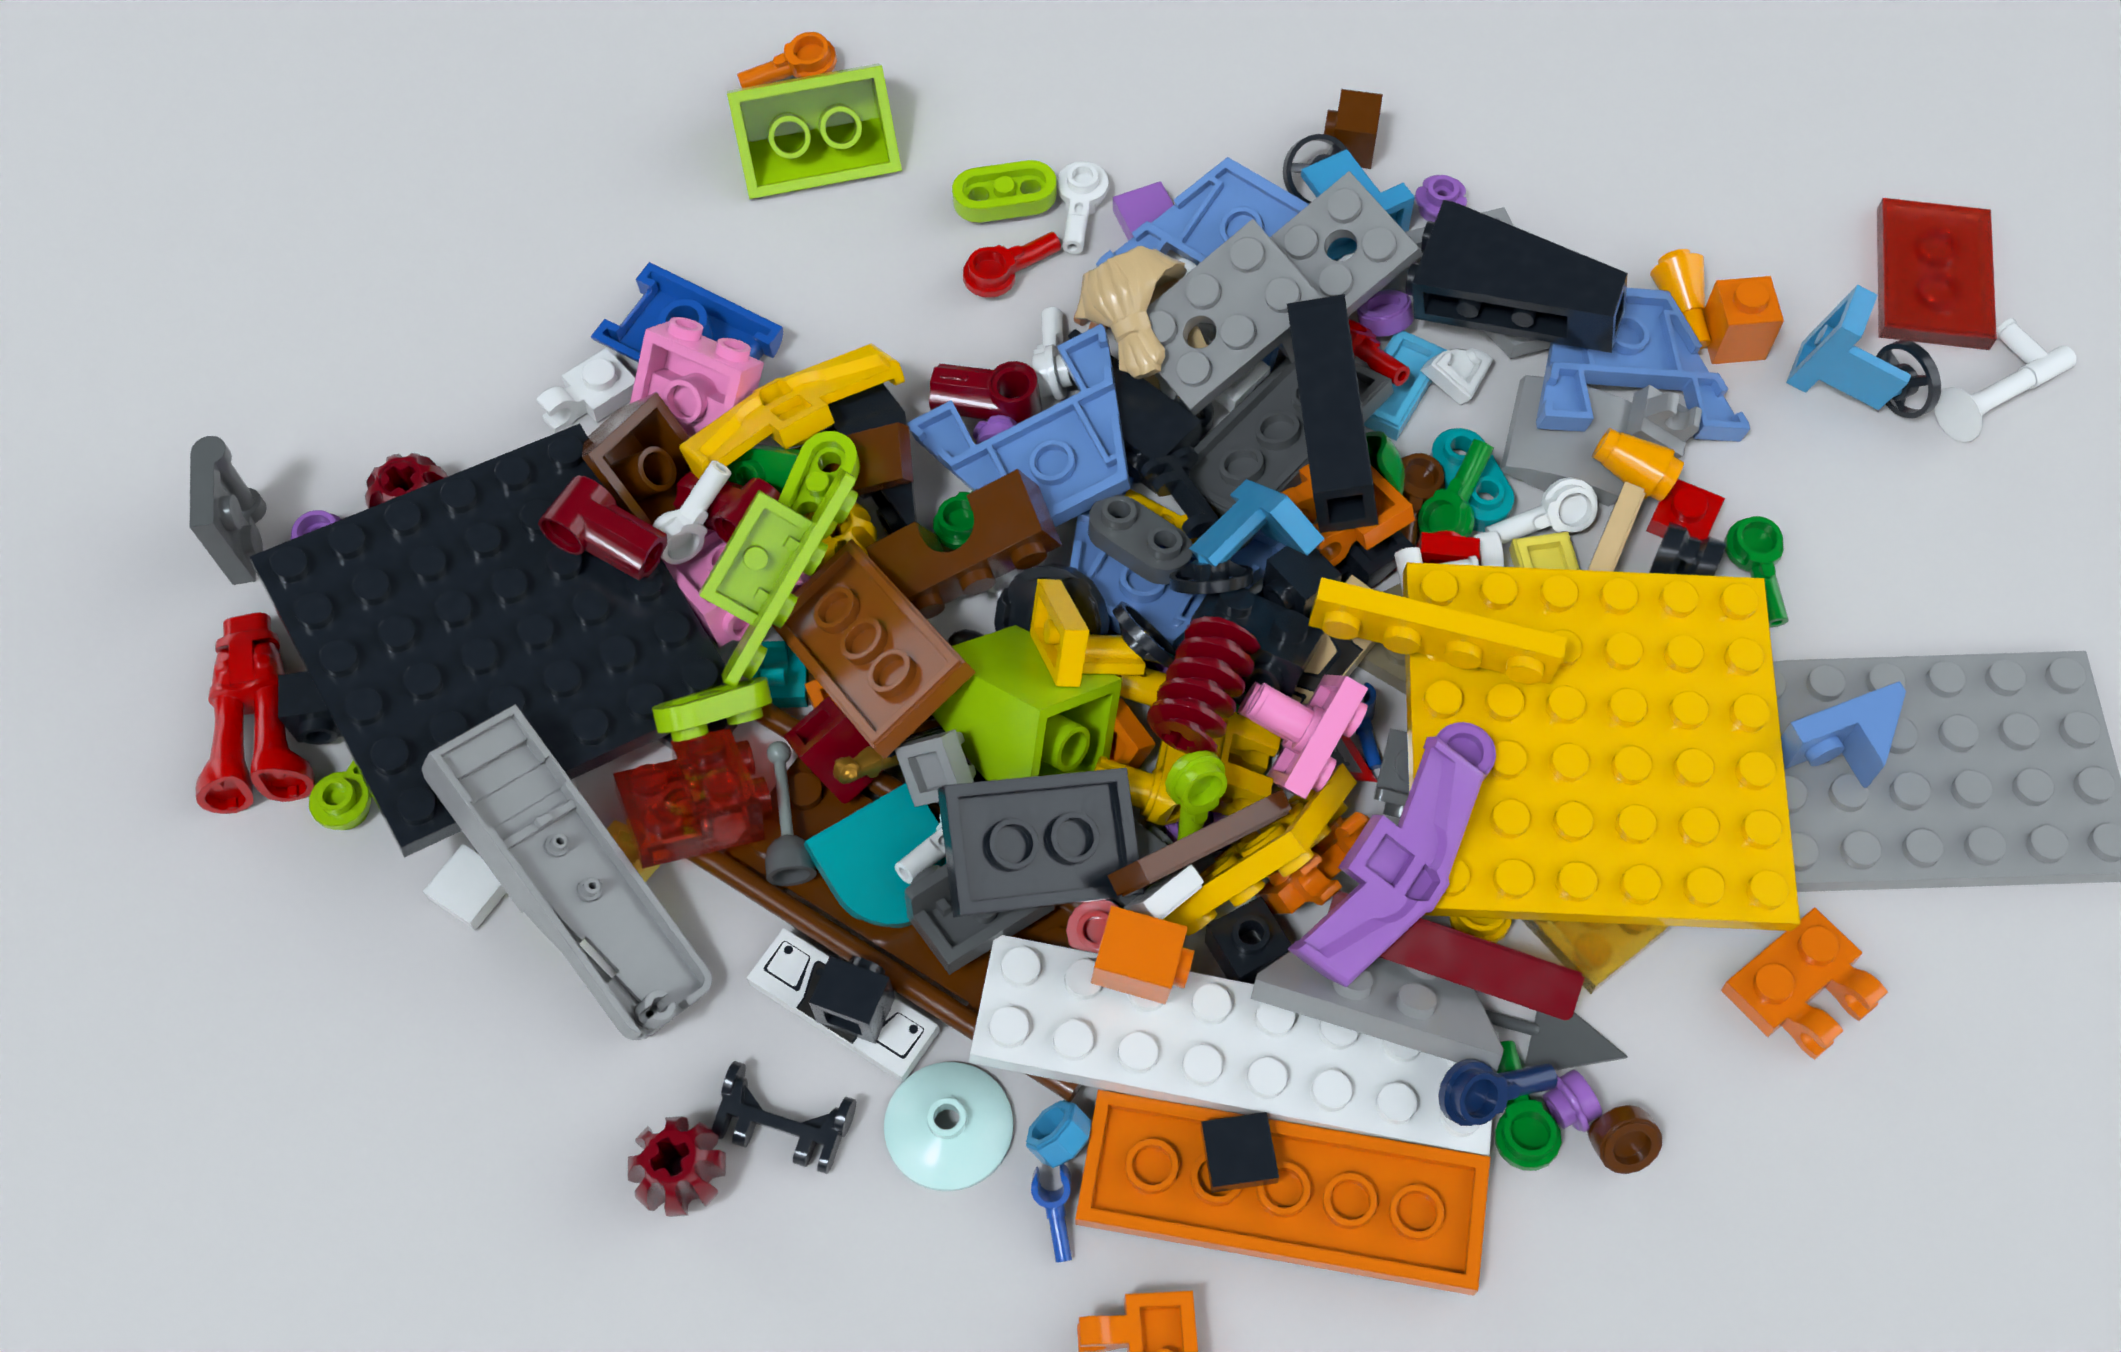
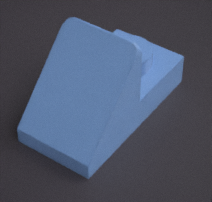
[1781,681,1906,788]

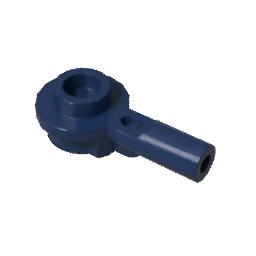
[1438,1059,1558,1126]

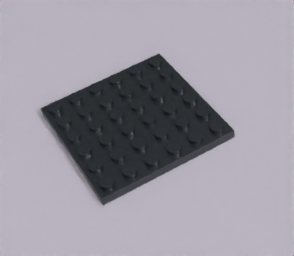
[250,423,726,858]

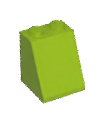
[932,625,1122,781]

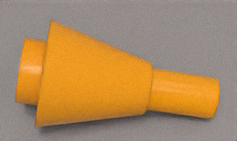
[1650,249,1712,349]

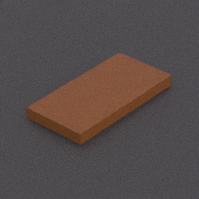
[772,539,976,759]

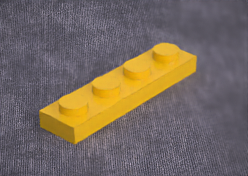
[1308,577,1568,684]

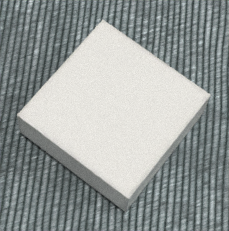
[423,844,507,931]

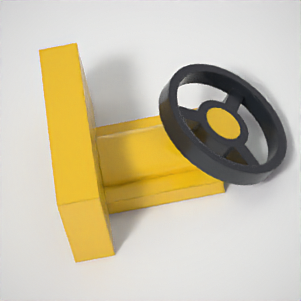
[1030,579,1176,687]

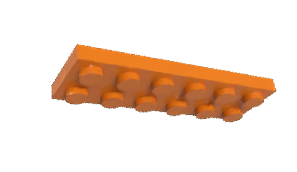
[1075,1090,1490,1296]

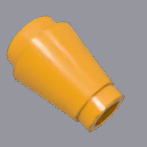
[1592,428,1684,502]

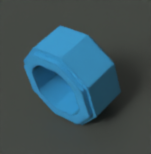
[1026,1100,1092,1168]

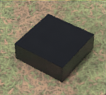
[1200,1112,1279,1193]

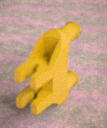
[1094,667,1281,825]

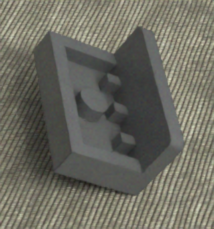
[905,863,1055,975]

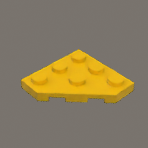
[1163,763,1357,936]

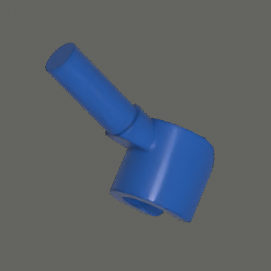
[1356,682,1382,770]
[1031,1164,1072,1263]

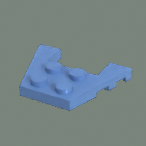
[1096,157,1309,372]
[1536,288,1750,442]
[907,324,1131,527]
[1070,476,1286,650]

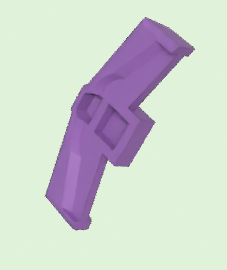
[1288,736,1485,987]

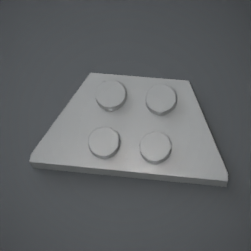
[1251,952,1503,1073]

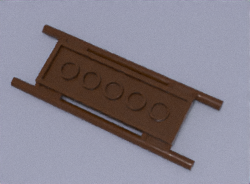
[658,703,1083,1102]

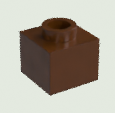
[1324,89,1383,169]

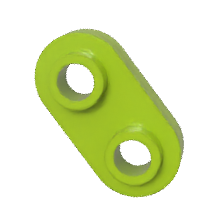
[952,160,1057,223]
[778,431,860,541]
[652,677,772,742]

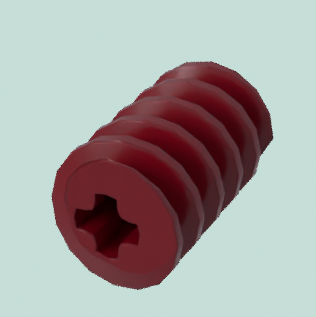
[1147,616,1261,754]

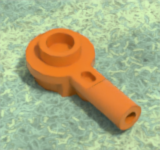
[737,32,837,88]

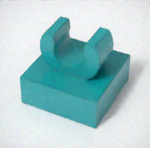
[752,641,809,708]

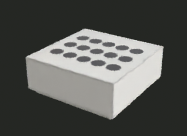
[1124,864,1204,920]

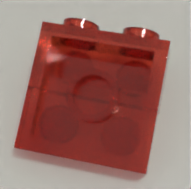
[613,728,772,869]

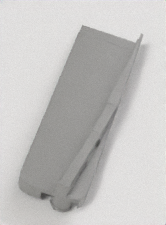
[422,704,712,1040]

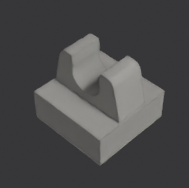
[1626,385,1702,459]
[895,730,976,807]

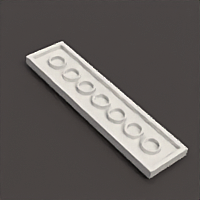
[969,935,1499,1157]

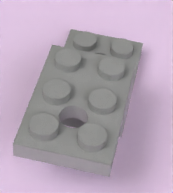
[1146,171,1421,416]

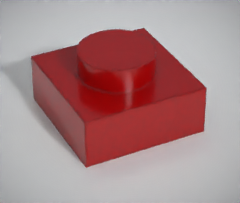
[1646,479,1725,540]
[1416,531,1480,564]

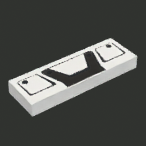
[747,928,940,1082]

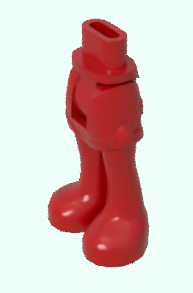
[195,612,315,814]

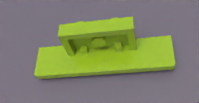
[699,468,858,688]

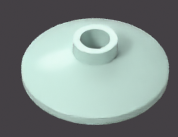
[884,1062,1013,1191]

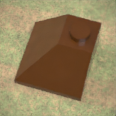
[582,392,692,526]

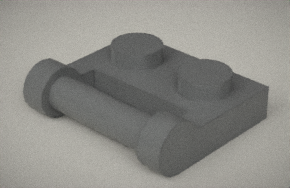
[189,436,267,585]

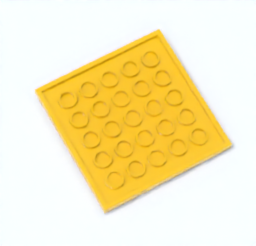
[1403,562,1800,931]

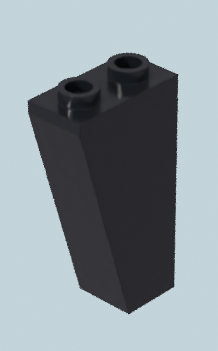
[1406,200,1628,353]
[1287,294,1379,533]

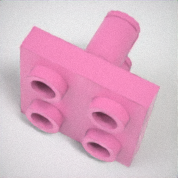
[1238,674,1368,799]

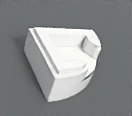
[1420,348,1494,405]

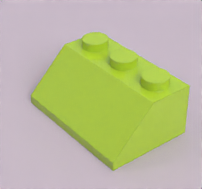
[727,63,902,199]

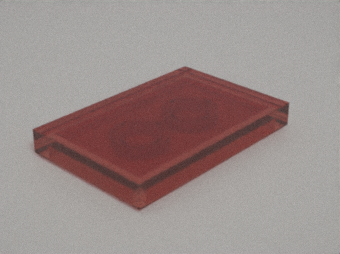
[1877,198,1997,350]

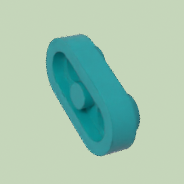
[1430,428,1514,532]

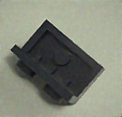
[1190,588,1324,698]

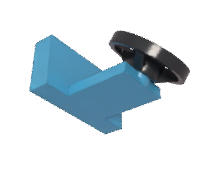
[1283,134,1415,261]
[1786,285,1941,418]
[1169,479,1325,594]

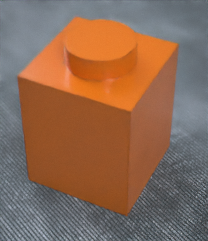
[1703,276,1784,364]
[1090,905,1194,1005]

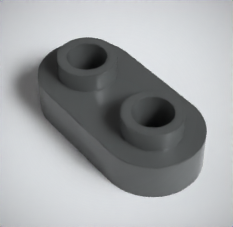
[1088,495,1193,585]

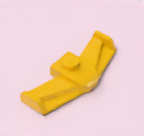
[679,343,905,479]

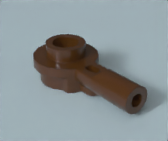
[1400,453,1445,547]

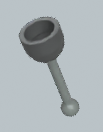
[765,741,817,886]

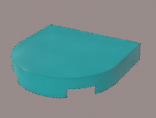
[804,783,947,928]

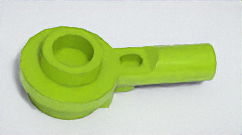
[1165,750,1227,841]
[309,760,372,830]

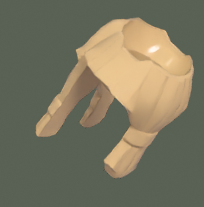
[1074,246,1208,391]

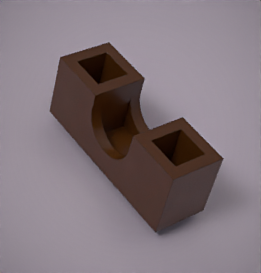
[865,469,1062,619]

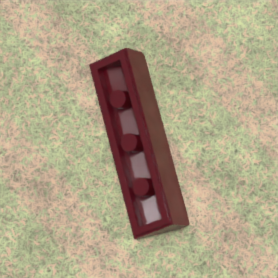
[1327,891,1585,1020]

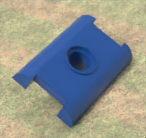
[591,262,783,363]

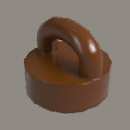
[1587,1105,1662,1174]

